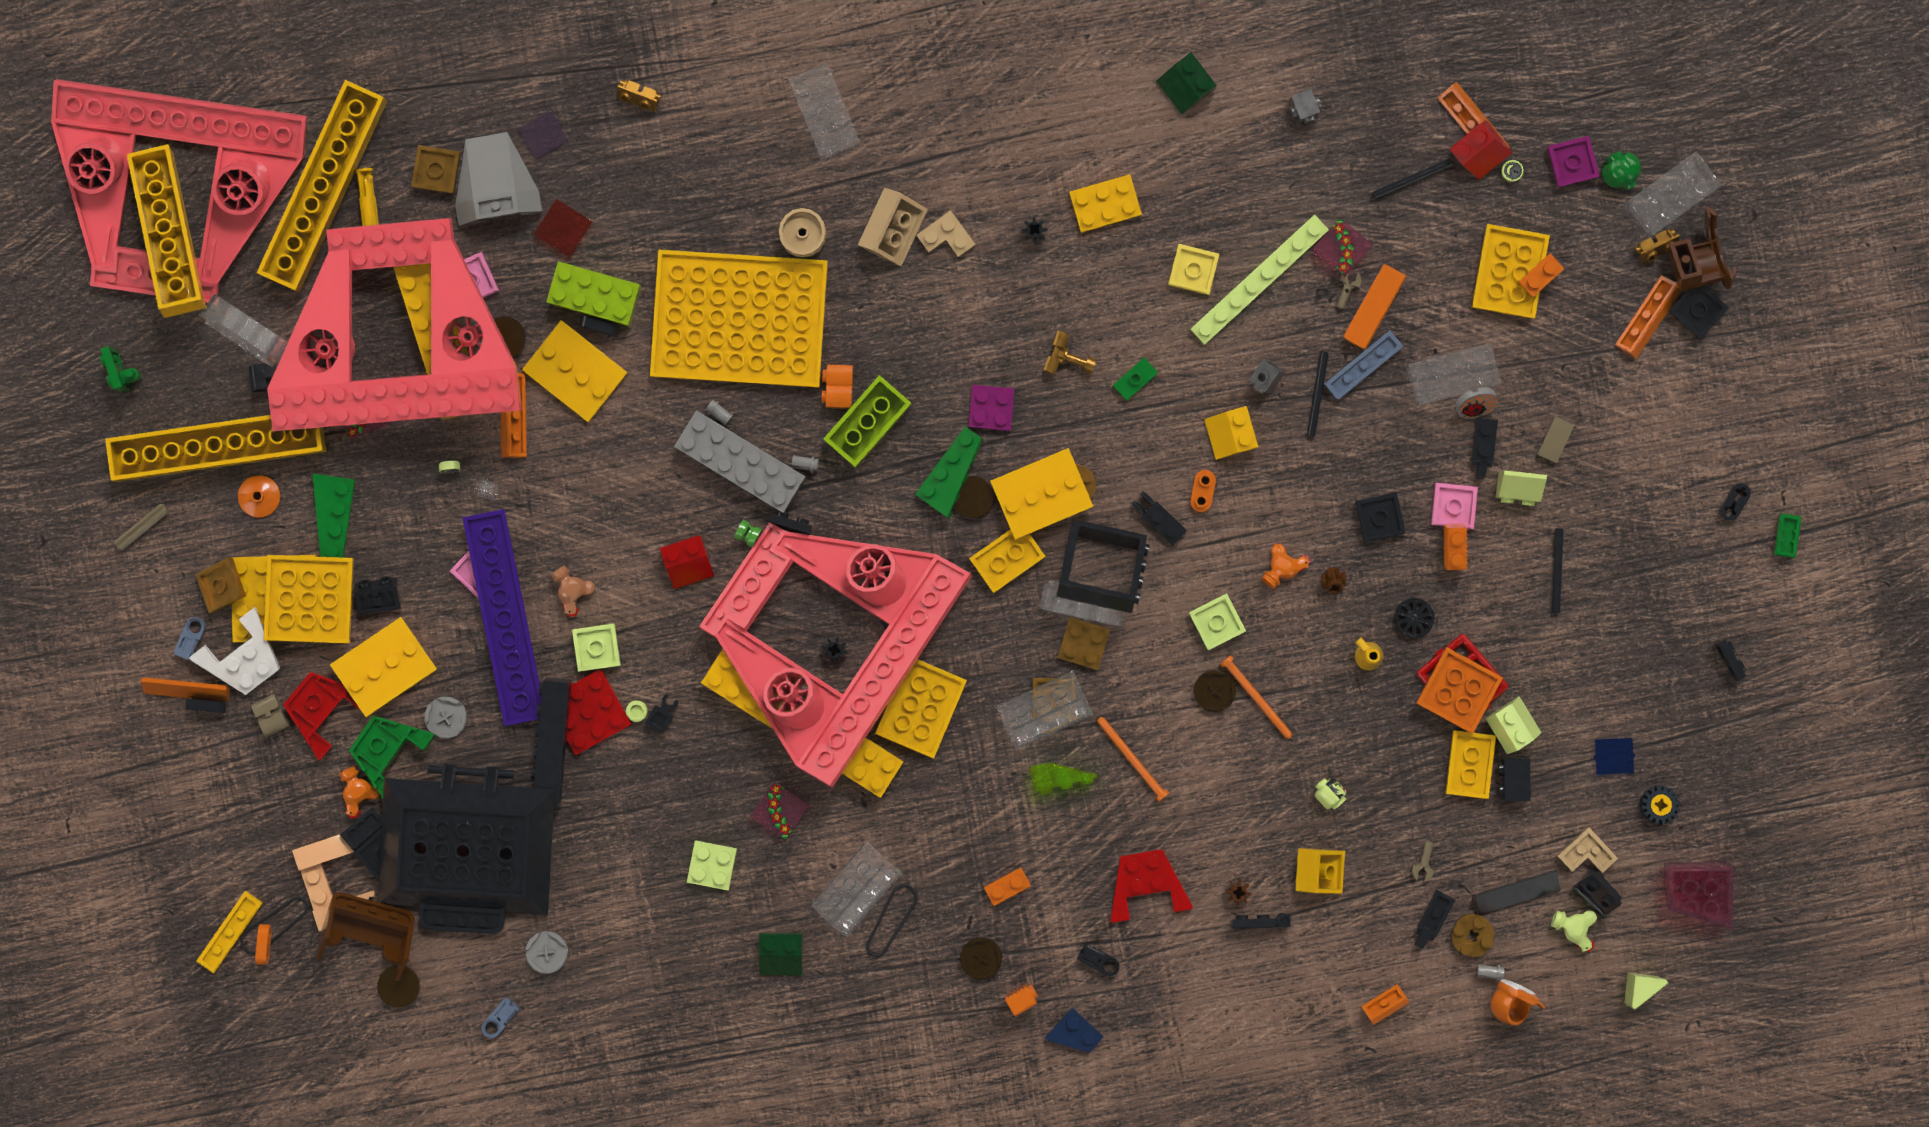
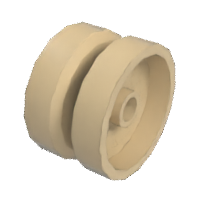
[779,208,827,258]

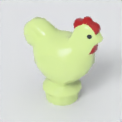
[1551,910,1597,952]

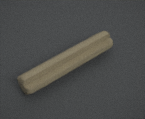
[114,504,169,550]

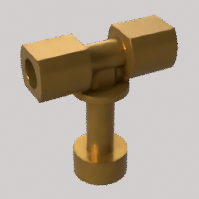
[1043,331,1097,376]

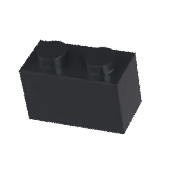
[1498,758,1531,801]

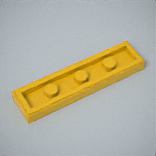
[196,891,263,973]

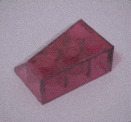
[1664,862,1733,930]

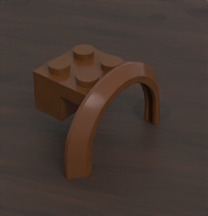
[1668,206,1737,292]

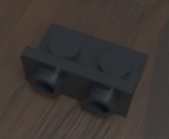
[354,576,401,615]
[1579,867,1622,914]

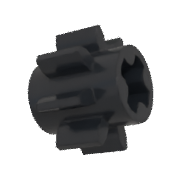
[1021,217,1048,244]
[822,637,848,663]

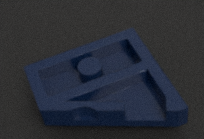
[1045,1007,1104,1053]

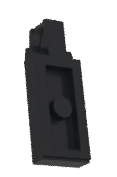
[1471,418,1498,478]
[1414,890,1456,949]
[1230,913,1291,929]

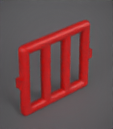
[1417,634,1508,710]

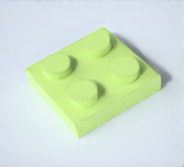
[1189,593,1246,650]
[572,623,621,672]
[687,840,737,891]

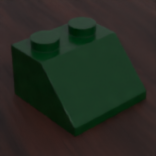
[1156,52,1217,115]
[759,932,803,975]

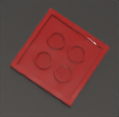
[567,669,632,755]

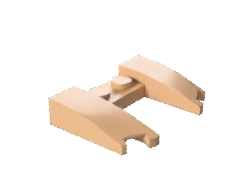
[292,834,375,931]

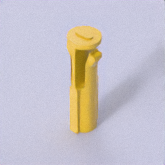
[355,167,379,226]

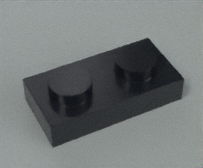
[769,511,813,535]
[1714,639,1747,681]

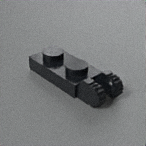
[1131,491,1187,546]

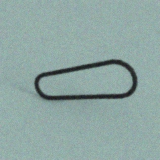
[866,884,918,957]
[240,896,309,955]

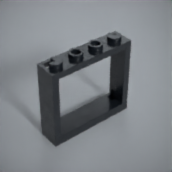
[1056,519,1150,613]

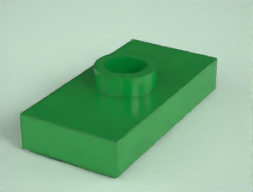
[1113,357,1158,401]
[1773,513,1802,558]

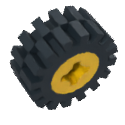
[1639,786,1680,824]

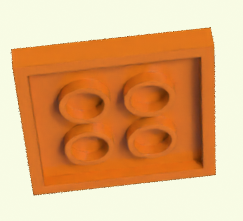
[1416,647,1503,734]

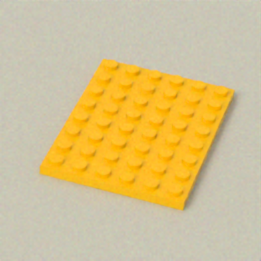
[650,250,828,388]

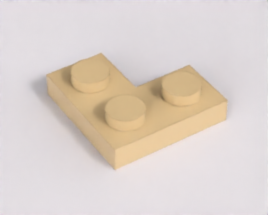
[916,210,975,258]
[1557,827,1618,873]

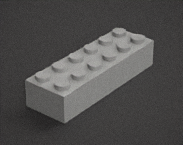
[674,410,806,513]

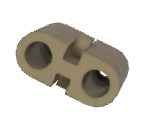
[251,693,290,738]

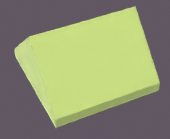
[1624,973,1668,1010]

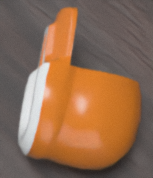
[1490,979,1545,1025]

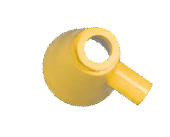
[1355,637,1383,671]

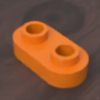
[1190,470,1216,512]

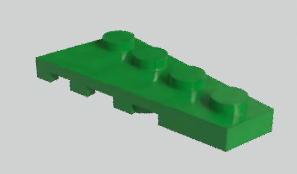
[915,426,983,519]
[313,473,356,558]

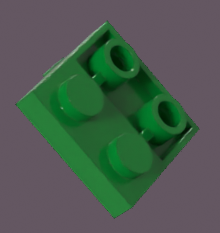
[99,346,142,393]

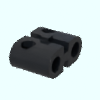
[249,362,279,392]

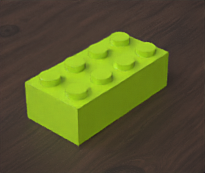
[546,261,642,327]
[823,375,912,468]

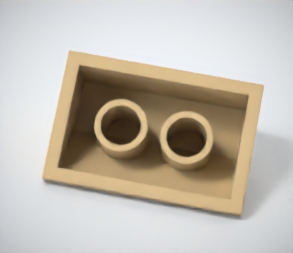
[858,188,928,266]

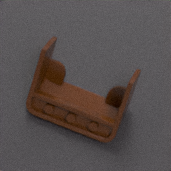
[316,892,415,981]

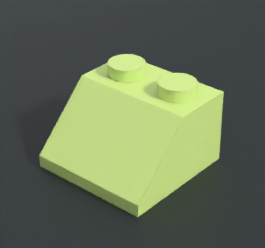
[1496,470,1547,506]
[1485,696,1542,754]

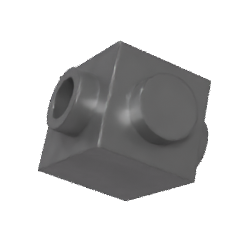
[1289,89,1322,124]
[1249,359,1285,394]

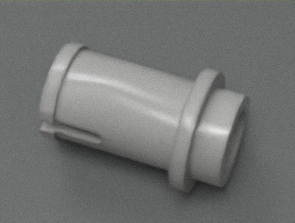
[705,400,733,425]
[791,455,819,473]
[1477,964,1504,982]

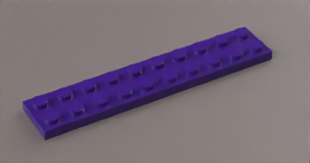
[462,509,542,726]

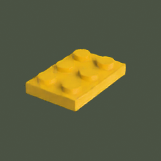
[1069,174,1142,233]
[969,529,1046,593]
[1445,730,1496,799]

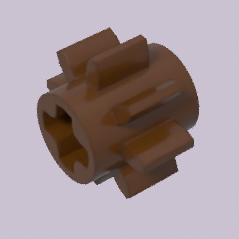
[1321,567,1347,594]
[1225,879,1252,906]

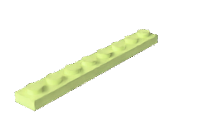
[1190,215,1329,345]

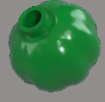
[1602,150,1642,191]

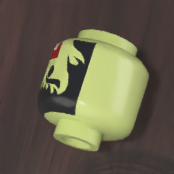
[1315,778,1346,810]

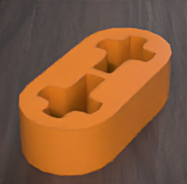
[255,924,272,965]

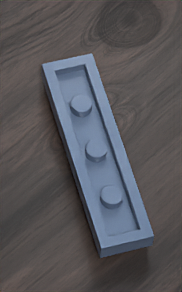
[1324,330,1403,400]

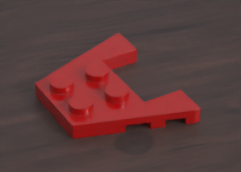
[283,672,361,761]
[1110,849,1193,923]

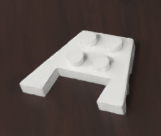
[189,607,280,695]

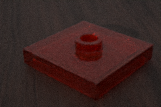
[534,199,593,257]

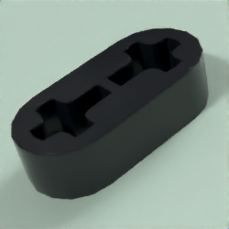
[578,315,620,337]
[1719,483,1751,521]
[185,699,226,713]

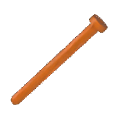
[1219,655,1292,739]
[1097,717,1169,802]

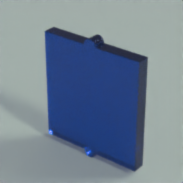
[1593,738,1635,775]

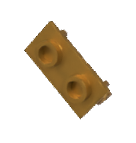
[616,79,661,112]
[1634,229,1680,264]

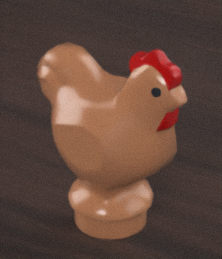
[551,565,595,617]

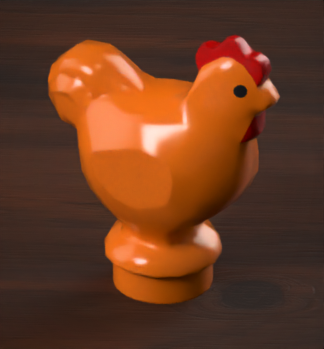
[1261,543,1311,589]
[339,766,380,818]

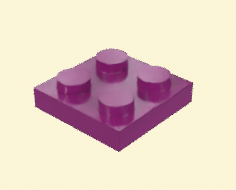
[1547,136,1600,188]
[969,385,1015,431]

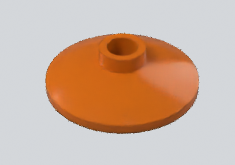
[238,475,281,518]

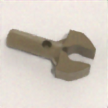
[1337,269,1362,309]
[1411,841,1434,882]

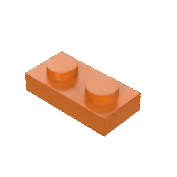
[1518,253,1564,298]
[984,867,1031,906]
[1361,984,1409,1025]

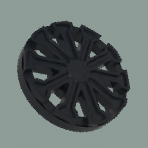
[1394,598,1434,638]

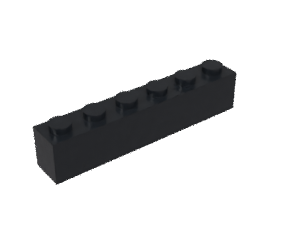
[531,677,572,809]

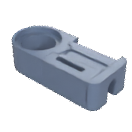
[174,617,206,660]
[482,997,520,1038]

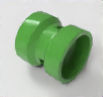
[734,519,762,547]

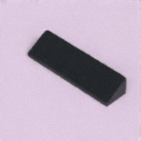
[1473,870,1561,915]

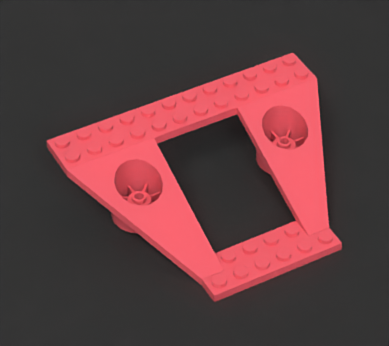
[51,79,308,304]
[267,218,522,431]
[699,522,972,788]

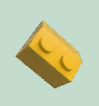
[1204,406,1258,460]
[1296,848,1345,894]

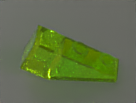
[1029,762,1098,795]

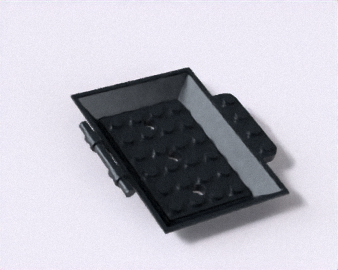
[378,764,555,934]

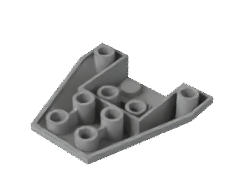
[455,132,543,227]

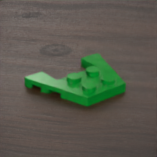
[349,716,437,799]

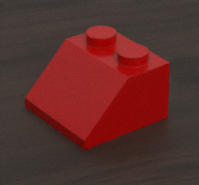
[1450,120,1513,179]
[660,535,715,589]

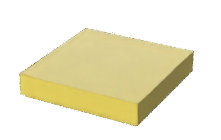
[1168,244,1220,296]

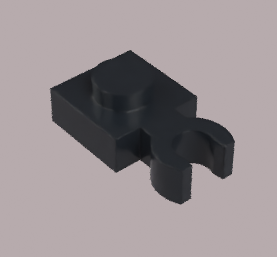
[645,694,679,734]

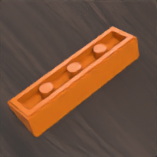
[1437,82,1510,148]
[1343,264,1407,350]
[1615,275,1681,359]
[500,373,527,458]
[141,677,230,702]

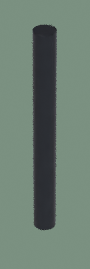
[1372,159,1453,200]
[1307,352,1329,437]
[1552,528,1564,613]

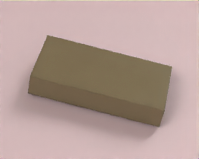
[1537,416,1575,464]

